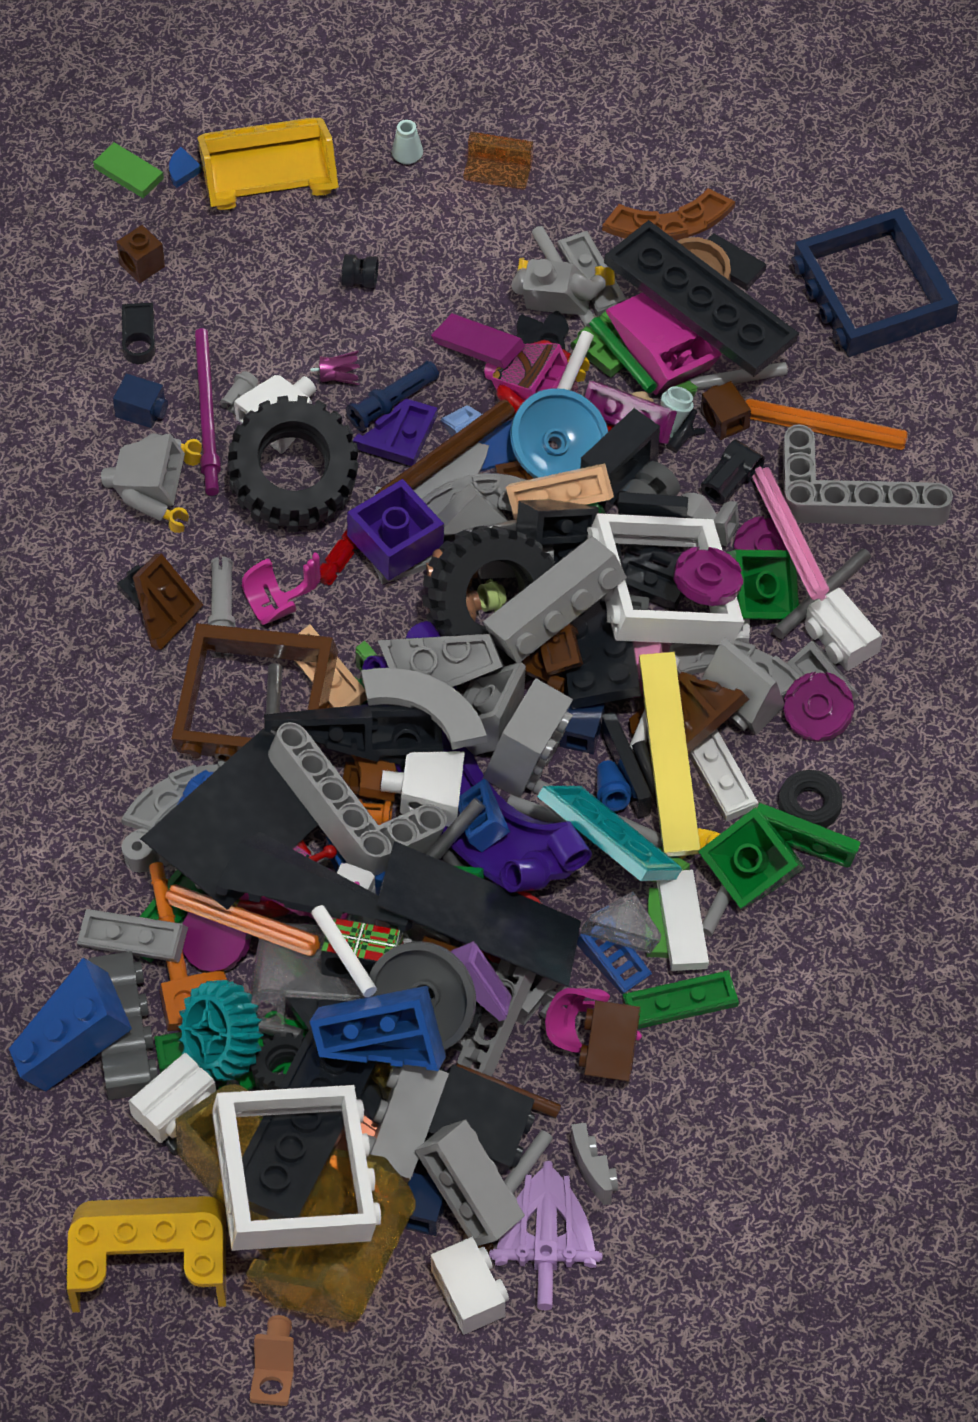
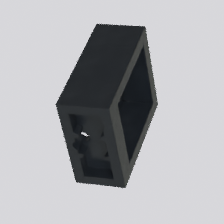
[580,408,660,514]

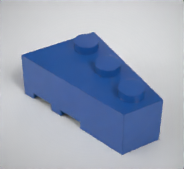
[9,957,132,1092]
[310,986,446,1071]

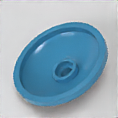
[510,388,608,478]

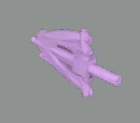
[489,1161,602,1311]

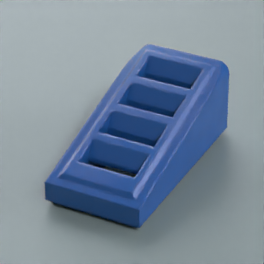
[458,778,510,852]
[577,916,652,995]

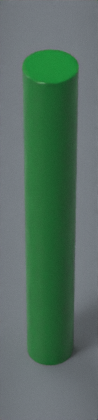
[589,317,657,393]

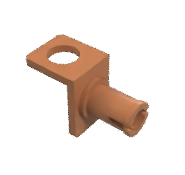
[250,1315,294,1406]

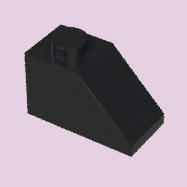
[516,499,599,544]

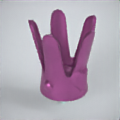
[310,350,360,385]

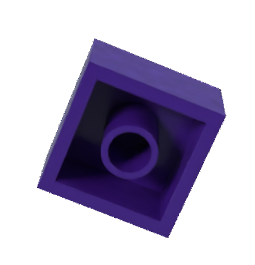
[347,479,444,581]

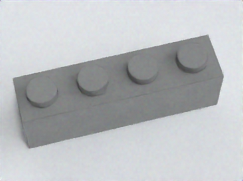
[483,536,627,663]

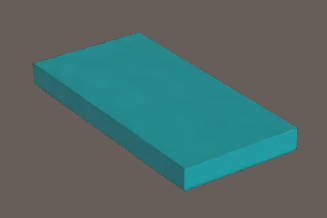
[537,786,682,881]

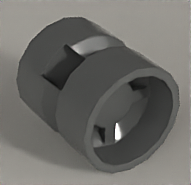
[616,461,680,504]

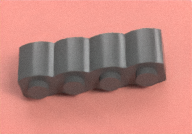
[88,951,158,1100]

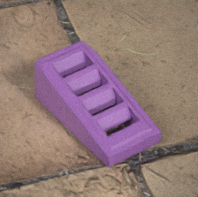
[451,941,512,1021]

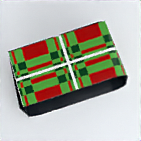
[321,918,404,980]

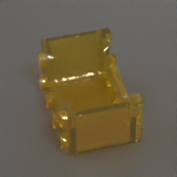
[246,1149,416,1322]

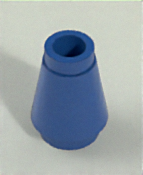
[596,760,632,811]

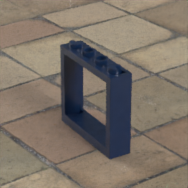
[791,207,959,357]

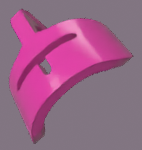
[242,553,321,625]
[545,988,642,1053]

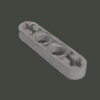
[457,959,536,1076]

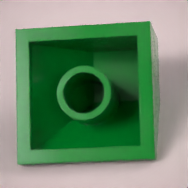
[726,549,799,620]
[698,807,806,909]

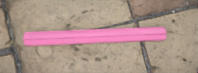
[752,467,829,601]

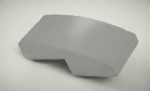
[571,1123,618,1205]

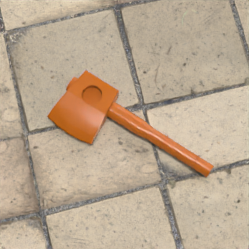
[149,862,227,1032]

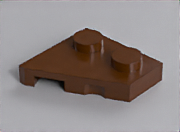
[133,553,203,650]

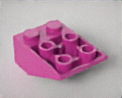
[606,293,722,395]

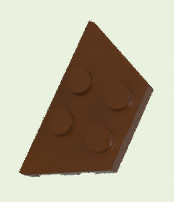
[629,672,749,786]

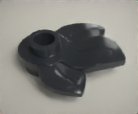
[514,311,569,350]

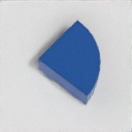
[169,147,202,188]

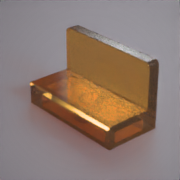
[463,132,533,190]

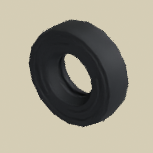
[778,769,843,828]

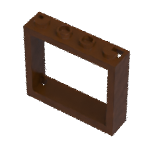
[171,623,338,762]

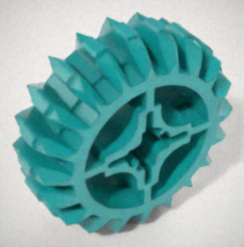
[177,980,263,1081]

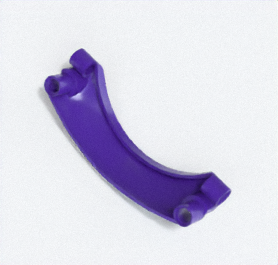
[362,621,592,892]

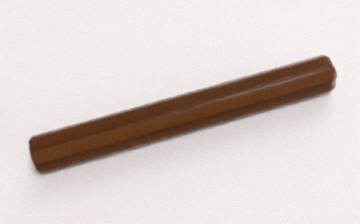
[375,400,515,495]

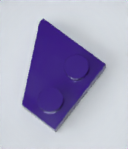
[353,398,438,466]

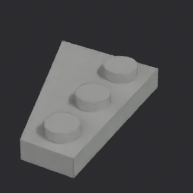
[378,634,504,687]

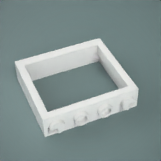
[587,513,744,645]
[212,1085,381,1251]

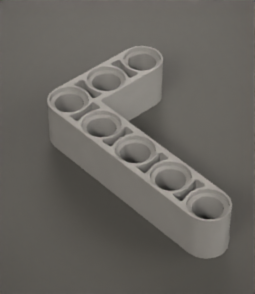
[782,424,953,526]
[268,722,447,876]

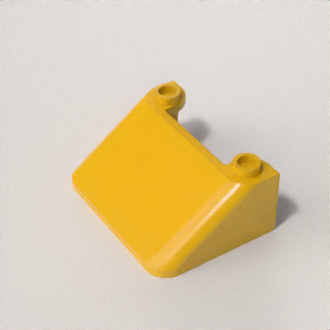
[197,118,339,210]

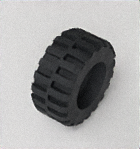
[227,395,359,532]
[422,525,555,661]

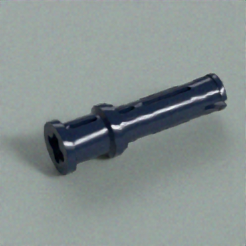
[346,360,439,431]

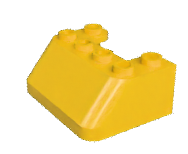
[67,1196,226,1313]

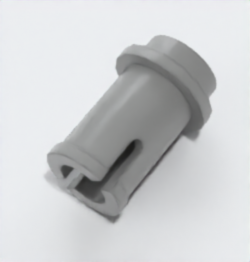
[220,371,259,414]

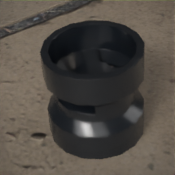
[342,254,379,289]

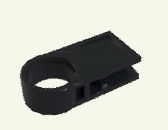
[122,303,156,364]

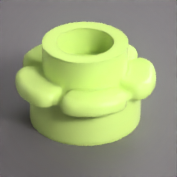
[477,579,506,612]

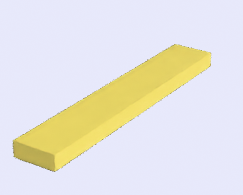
[639,652,700,857]

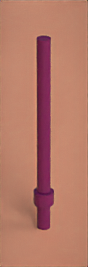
[195,328,221,496]

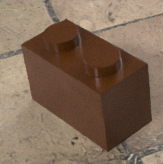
[579,1000,641,1082]

